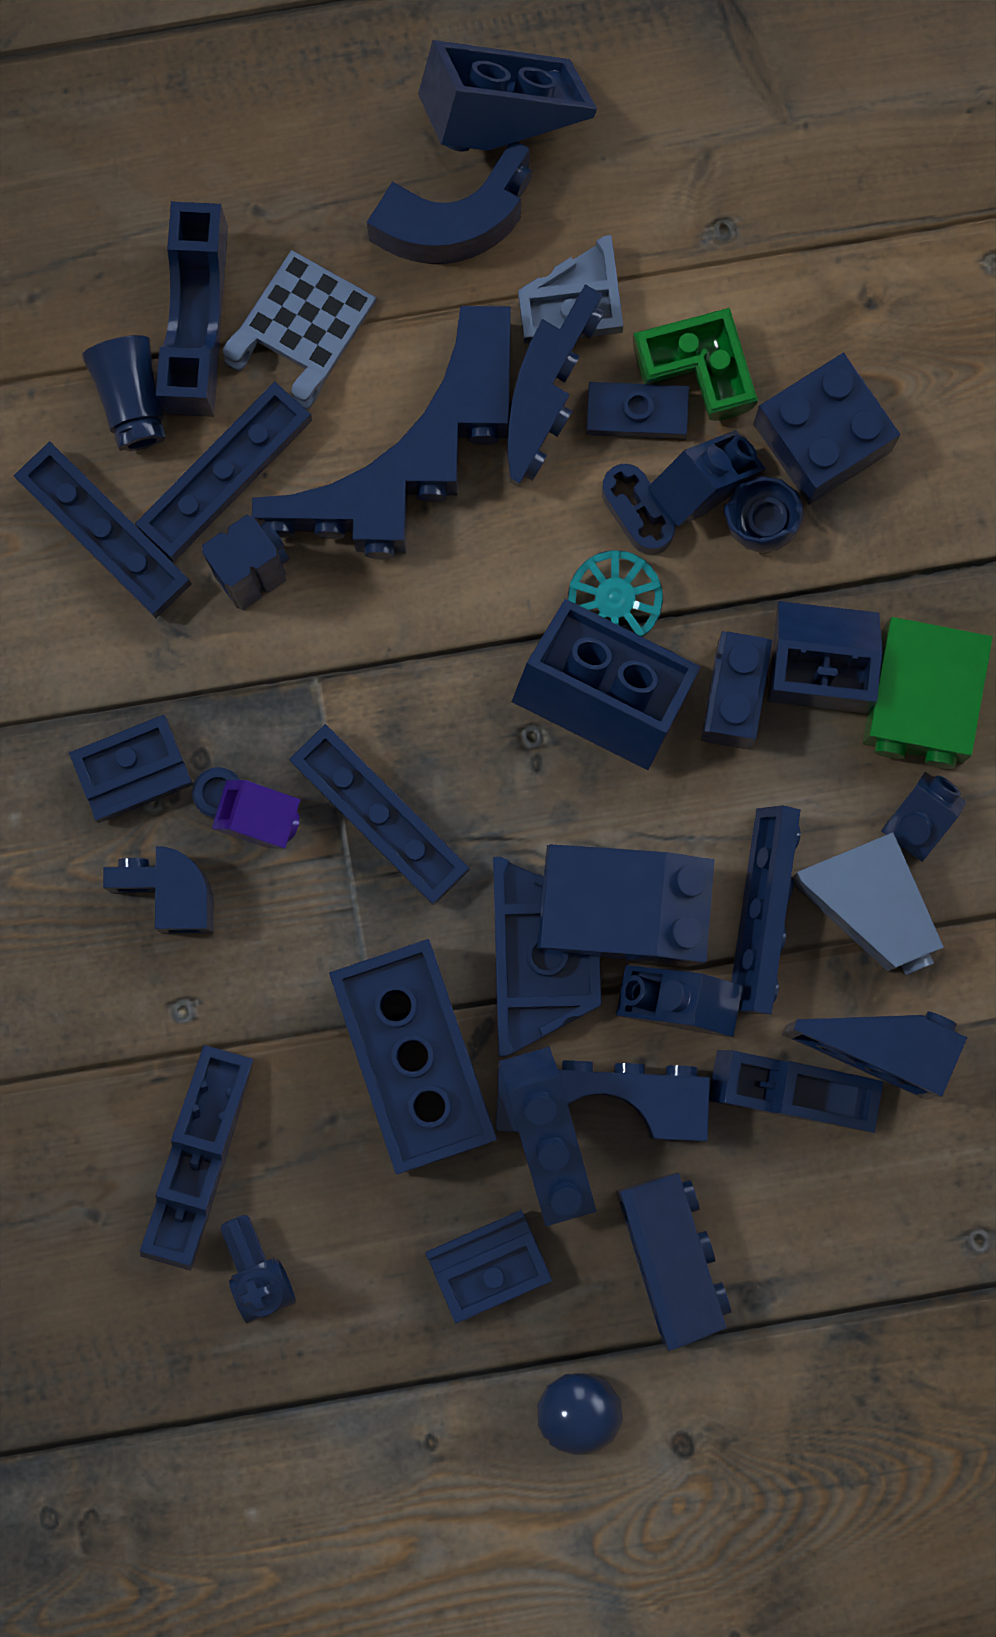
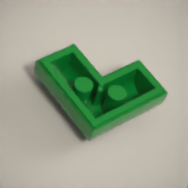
[633,307,758,421]

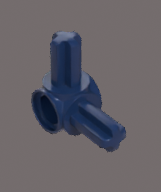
[221,1215,296,1324]

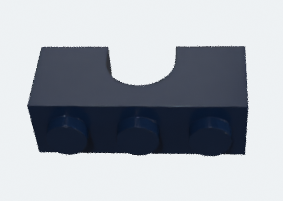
[499,1047,597,1226]

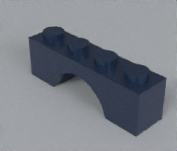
[156,201,228,417]
[496,1060,710,1142]

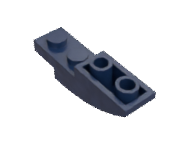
[507,284,605,487]

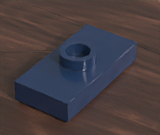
[586,382,689,440]

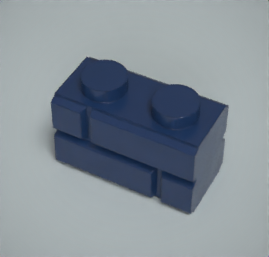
[202,515,290,610]
[701,631,773,749]

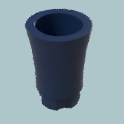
[82,335,166,452]

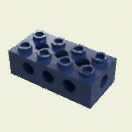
[329,939,498,1175]

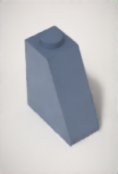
[792,833,944,975]

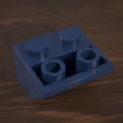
[767,601,882,713]

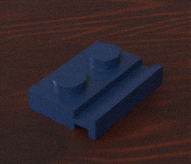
[69,714,193,823]
[425,1209,552,1324]

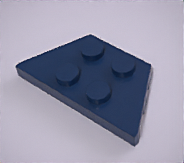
[493,857,601,1057]

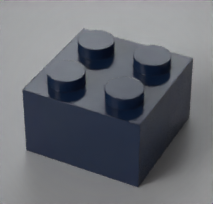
[753,352,901,505]

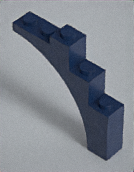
[252,306,511,560]

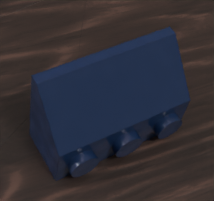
[511,599,701,770]
[616,1172,732,1351]

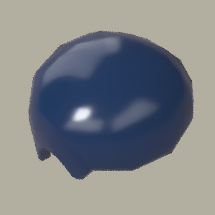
[724,476,804,553]
[537,1373,622,1455]

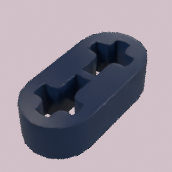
[602,464,675,555]

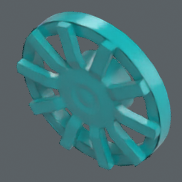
[568,550,663,637]

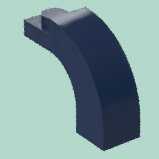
[367,142,533,264]

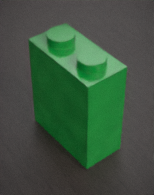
[862,617,993,769]

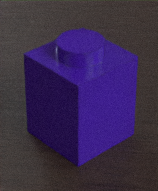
[212,780,300,849]

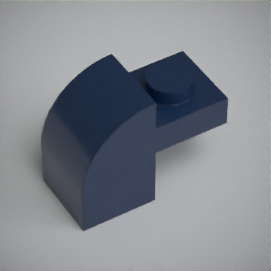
[103,846,214,934]

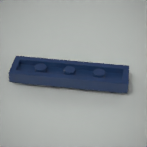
[135,381,312,562]
[13,441,192,619]
[289,724,470,906]
[731,805,801,1015]

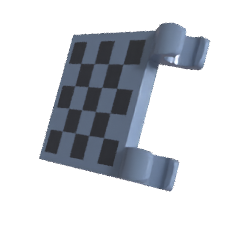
[223,250,376,410]

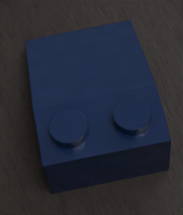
[418,40,597,152]
[537,844,715,968]
[782,1011,968,1099]

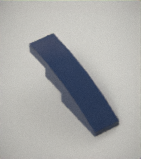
[140,1045,253,1271]

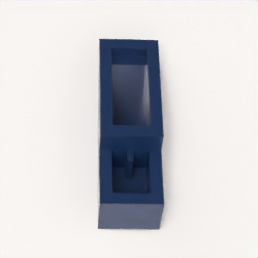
[709,1050,883,1133]

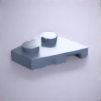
[518,235,623,344]

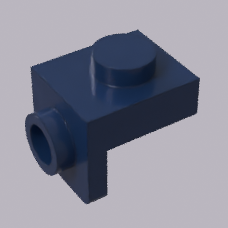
[881,772,966,862]

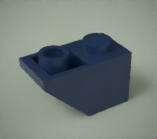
[648,430,766,527]
[616,965,743,1037]

